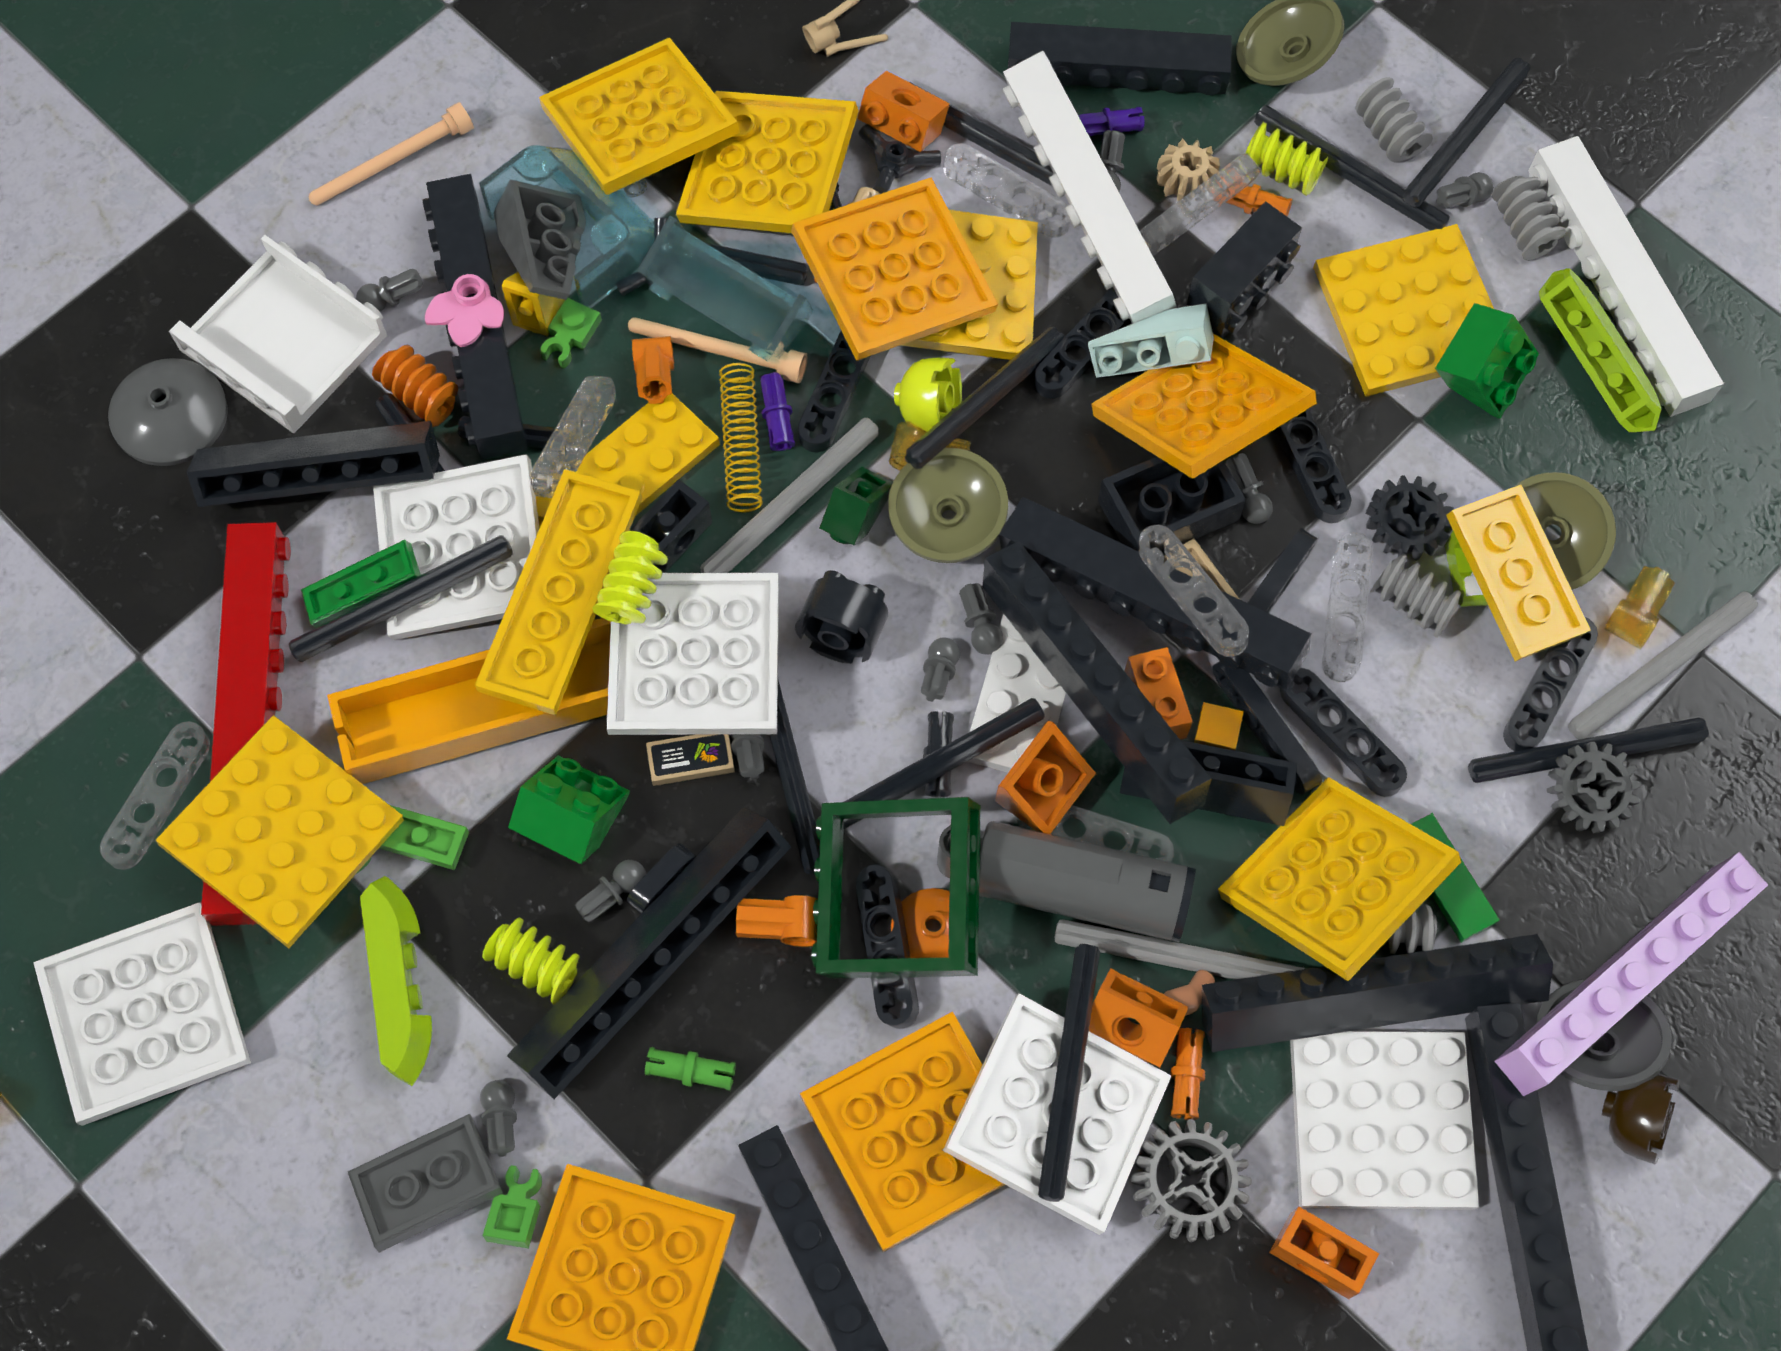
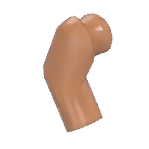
[1164,970,1215,1016]

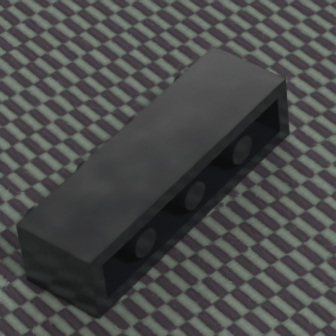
[1120,740,1297,826]

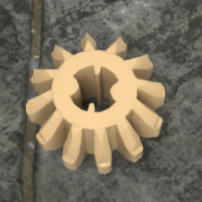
[1157,138,1220,205]

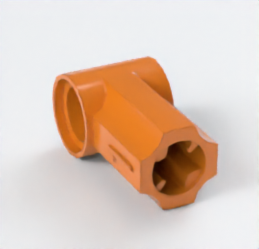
[632,336,674,404]
[736,895,817,947]

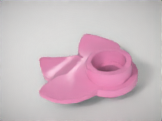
[425,274,504,347]

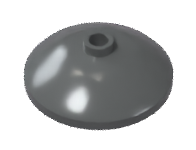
[108,358,228,466]
[1536,979,1672,1091]

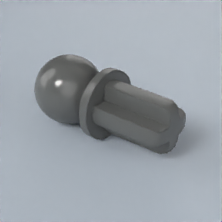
[1100,130,1125,192]
[1436,172,1494,208]
[356,269,423,312]
[1225,453,1273,524]
[959,583,1003,655]
[921,637,960,702]
[729,734,765,780]
[575,860,646,922]
[480,1080,517,1157]

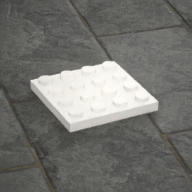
[373,454,539,640]
[607,573,779,735]
[33,902,251,1126]
[943,994,1171,1235]
[1290,1031,1479,1210]

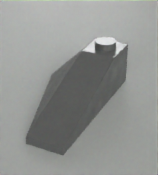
[493,179,586,300]

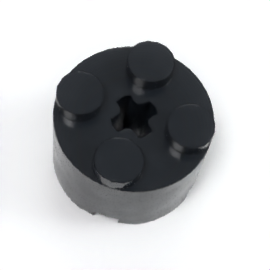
[795,570,888,664]

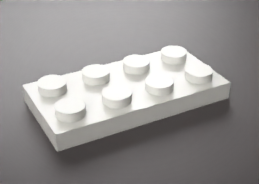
[967,614,1066,773]

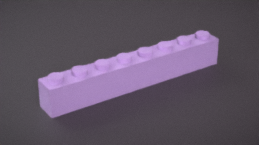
[1495,852,1768,1096]

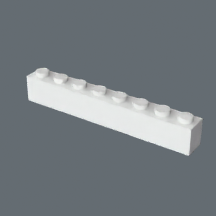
[1002,51,1177,324]
[1528,136,1724,417]

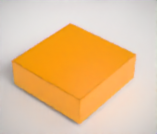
[1194,702,1244,751]

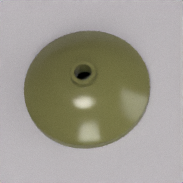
[1236,0,1344,85]
[888,448,1008,563]
[1514,472,1616,590]

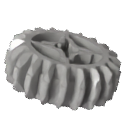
[1131,1119,1252,1242]

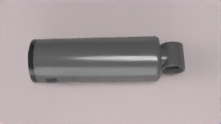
[937,821,1196,943]

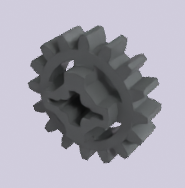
[1547,742,1642,833]

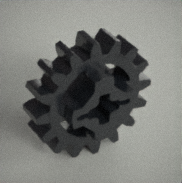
[1365,475,1454,561]

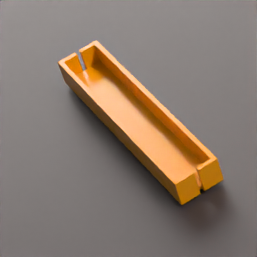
[327,618,611,784]

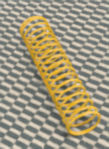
[719,363,763,512]

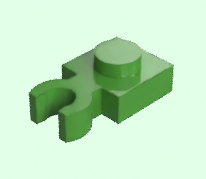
[541,298,602,369]
[482,1165,542,1249]

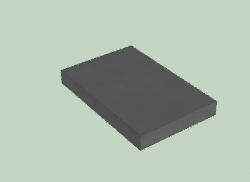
[348,1114,503,1253]

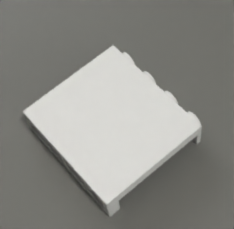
[169,235,387,434]

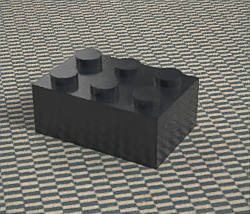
[1186,201,1302,339]
[1098,457,1246,558]

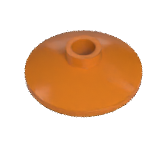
[891,888,950,958]

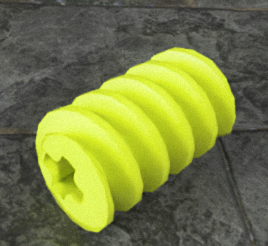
[1243,122,1328,196]
[592,531,668,624]
[482,917,579,1005]

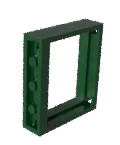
[812,797,981,979]

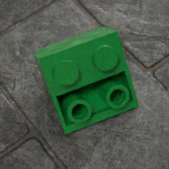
[1435,303,1539,419]
[508,755,630,864]

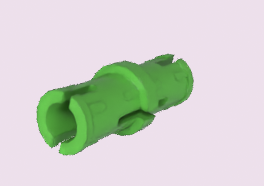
[645,1047,736,1090]

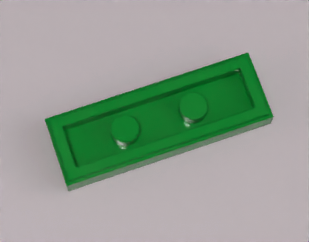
[301,539,421,627]
[1411,813,1500,943]

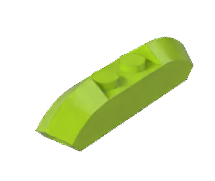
[1539,268,1661,432]
[360,876,432,1086]

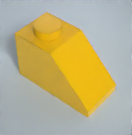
[502,272,565,336]

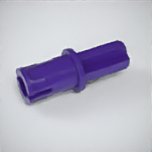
[1078,107,1144,136]
[760,372,795,451]

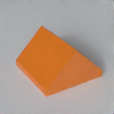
[995,721,1096,834]

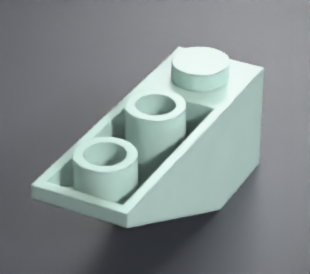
[1088,304,1214,378]

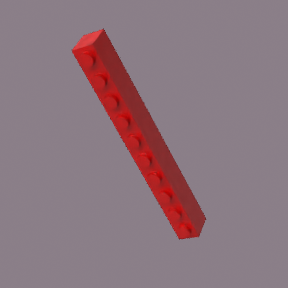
[201,522,291,926]

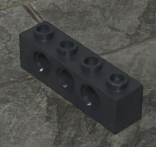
[594,479,712,620]

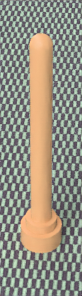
[309,102,474,205]
[628,317,807,383]

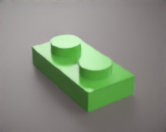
[379,805,469,870]

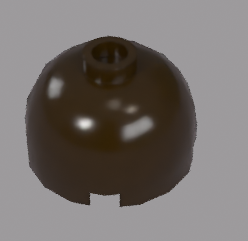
[1602,1074,1679,1164]

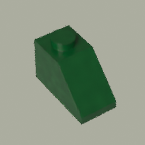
[819,467,893,545]

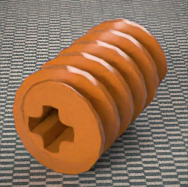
[372,344,458,427]

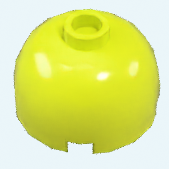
[894,357,962,434]

